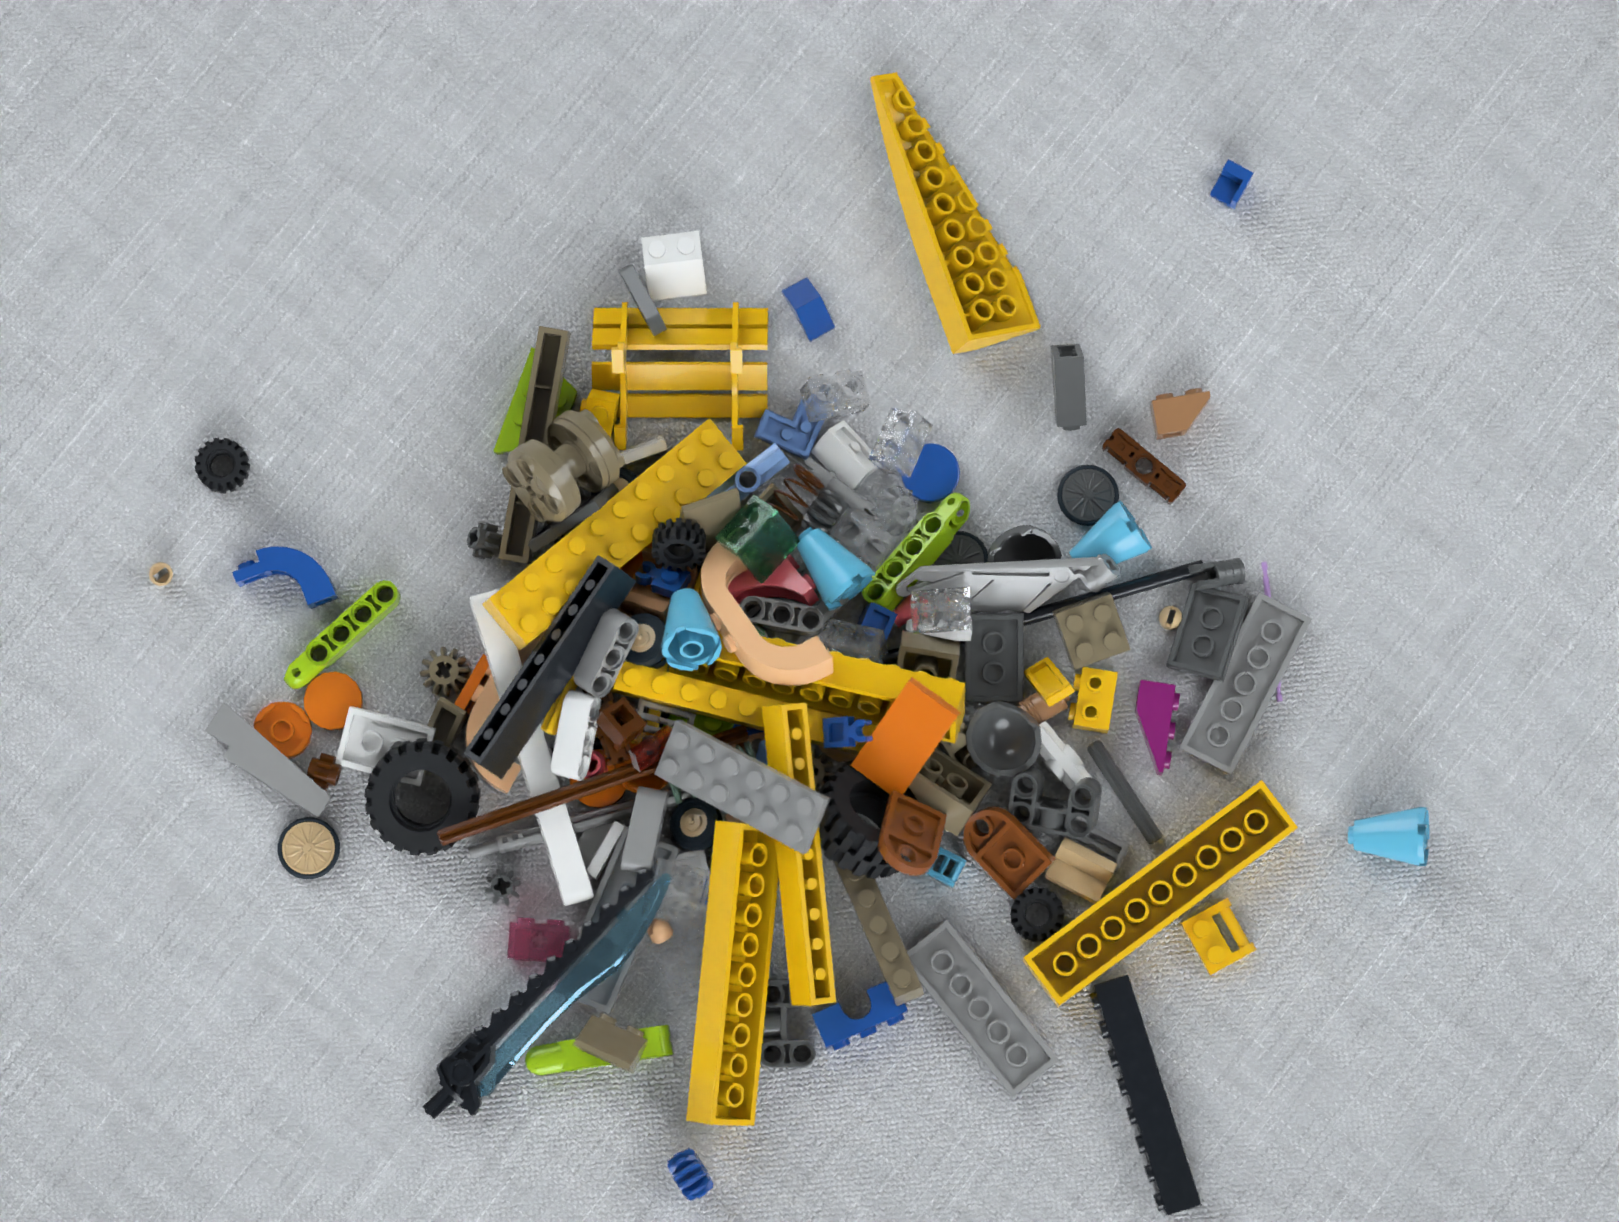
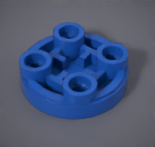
[901,443,960,504]

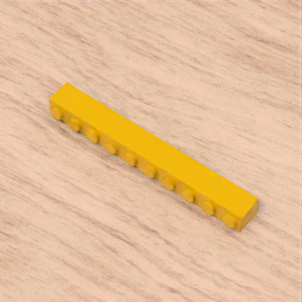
[611,661,877,755]
[762,702,836,1006]

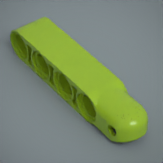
[862,492,970,611]
[284,580,401,689]
[525,1025,673,1075]

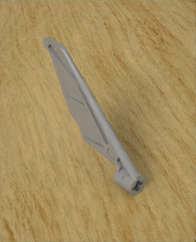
[896,554,1120,613]

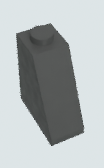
[1051,344,1087,431]

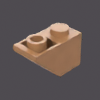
[1150,388,1211,440]

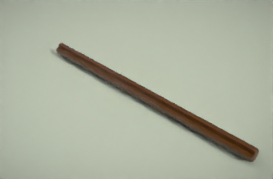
[437,725,749,845]

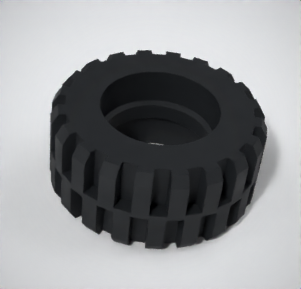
[364,738,481,856]
[819,764,919,878]

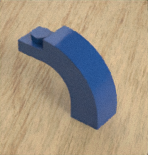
[232,546,339,609]

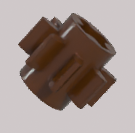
[307,753,342,791]

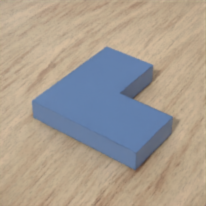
[753,395,830,460]

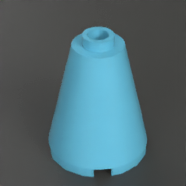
[1069,501,1152,564]
[797,527,875,611]
[661,588,722,671]
[1348,807,1429,866]

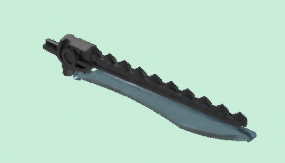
[423,868,672,1119]

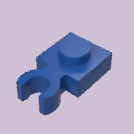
[635,561,692,598]
[823,716,873,748]

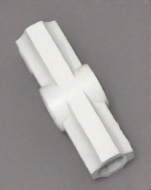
[1039,721,1092,799]

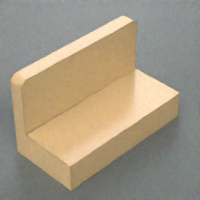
[1045,837,1118,904]

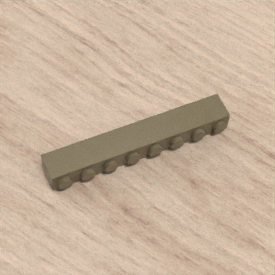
[498,326,571,564]

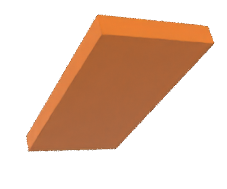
[850,677,961,795]

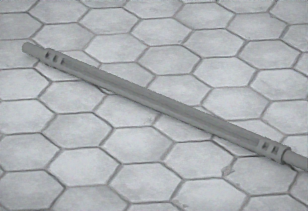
[468,788,694,859]

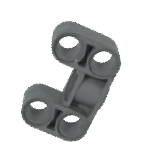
[1008,766,1102,839]
[761,980,816,1069]

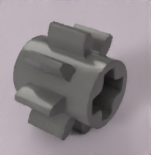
[467,522,502,559]
[484,869,522,906]

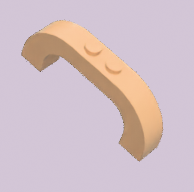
[701,528,833,686]
[465,627,549,794]

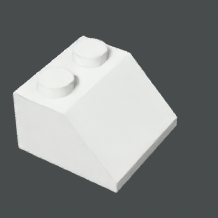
[641,230,707,301]

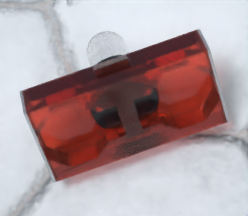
[629,725,672,772]

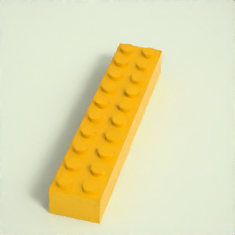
[482,418,747,650]
[668,631,965,744]
[1022,780,1298,1008]
[686,821,779,1126]

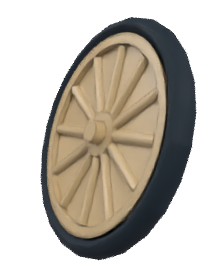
[277,817,340,879]

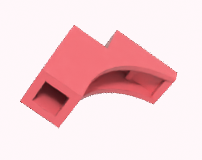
[728,548,819,606]

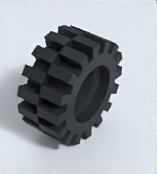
[194,438,250,493]
[652,518,706,572]
[1010,887,1064,942]

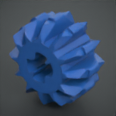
[667,1148,713,1201]

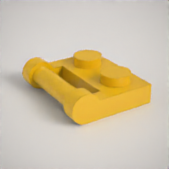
[1181,897,1257,976]

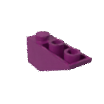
[1135,680,1180,776]

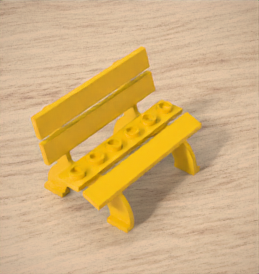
[591,302,768,451]

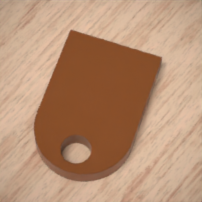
[878,790,947,876]
[963,807,1056,900]

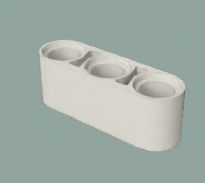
[551,690,601,781]

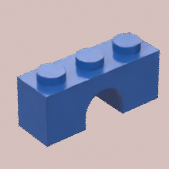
[812,981,908,1051]

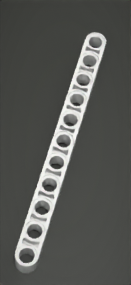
[469,589,594,907]

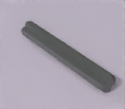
[1087,740,1162,845]

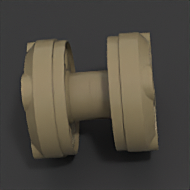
[502,409,625,523]

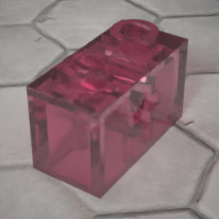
[507,917,571,962]

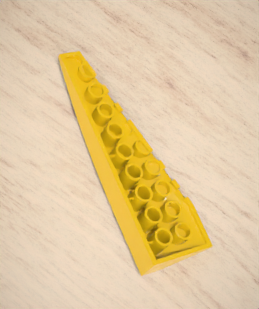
[870,72,1041,354]

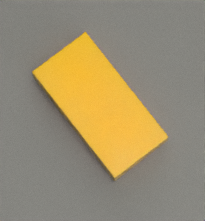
[1024,657,1074,707]

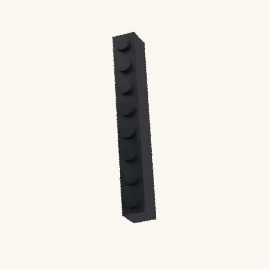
[463,555,637,779]
[1089,975,1201,1216]

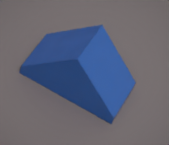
[782,277,835,342]

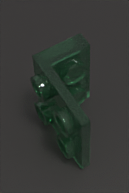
[715,494,800,583]

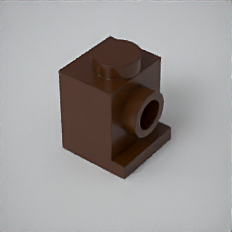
[596,697,647,751]

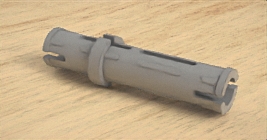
[802,457,880,524]

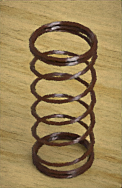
[743,464,825,555]

